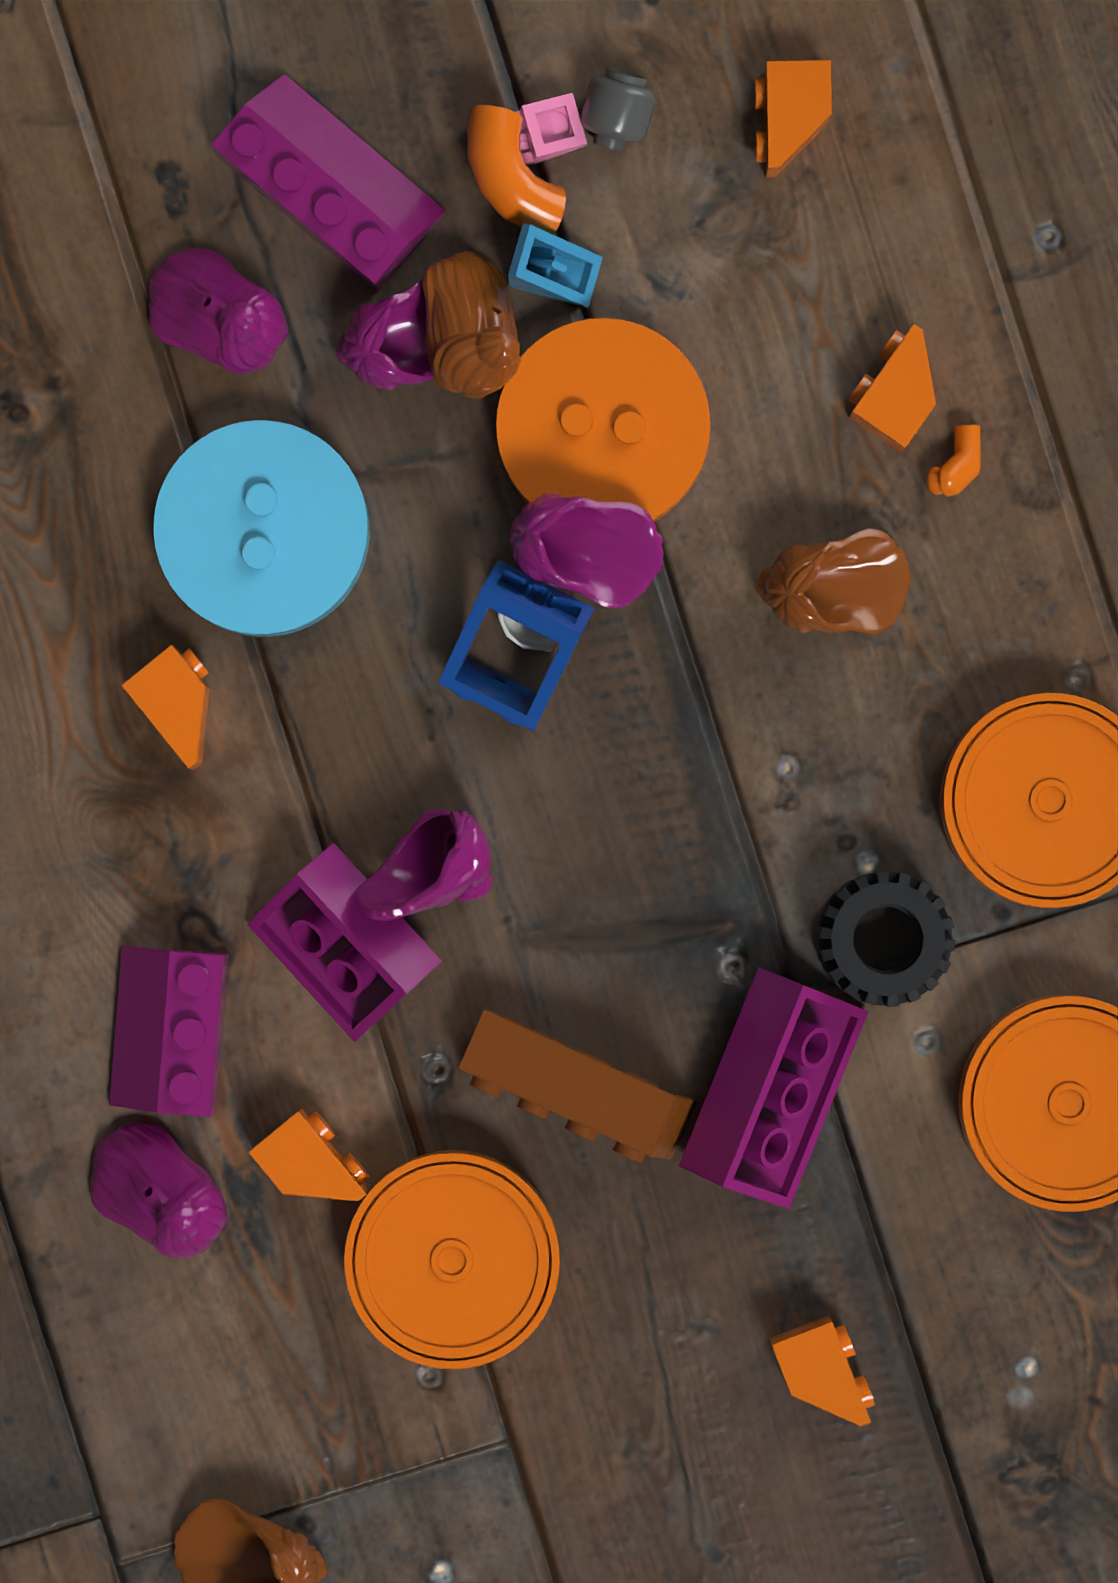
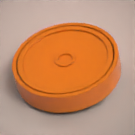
[496,318,710,522]
[940,693,1118,908]
[958,995,1118,1212]
[344,1150,560,1369]

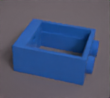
[438,560,595,731]

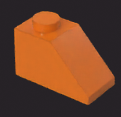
[122,645,210,770]

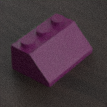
[247,843,442,1042]
[109,946,229,1117]

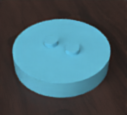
[154,420,370,637]

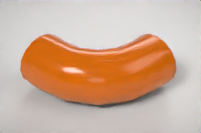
[467,105,566,235]

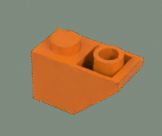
[754,60,832,177]
[848,324,936,454]
[248,1108,370,1201]
[769,1315,875,1426]

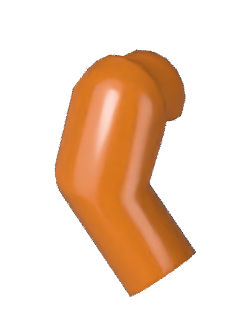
[926,425,981,497]

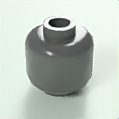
[580,68,656,151]

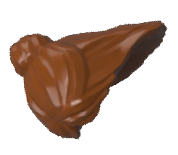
[423,251,521,399]
[755,529,911,635]
[174,1498,328,1583]

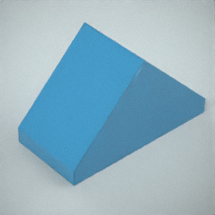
[508,224,603,308]

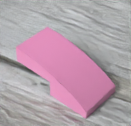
[466,93,588,166]

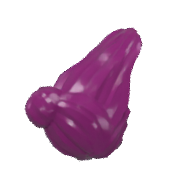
[148,248,288,374]
[335,279,433,390]
[509,493,664,608]
[354,809,493,921]
[90,1123,228,1259]

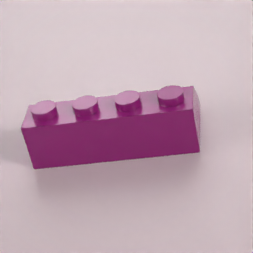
[211,74,446,293]
[679,967,869,1209]

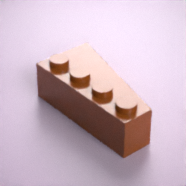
[458,1009,697,1163]

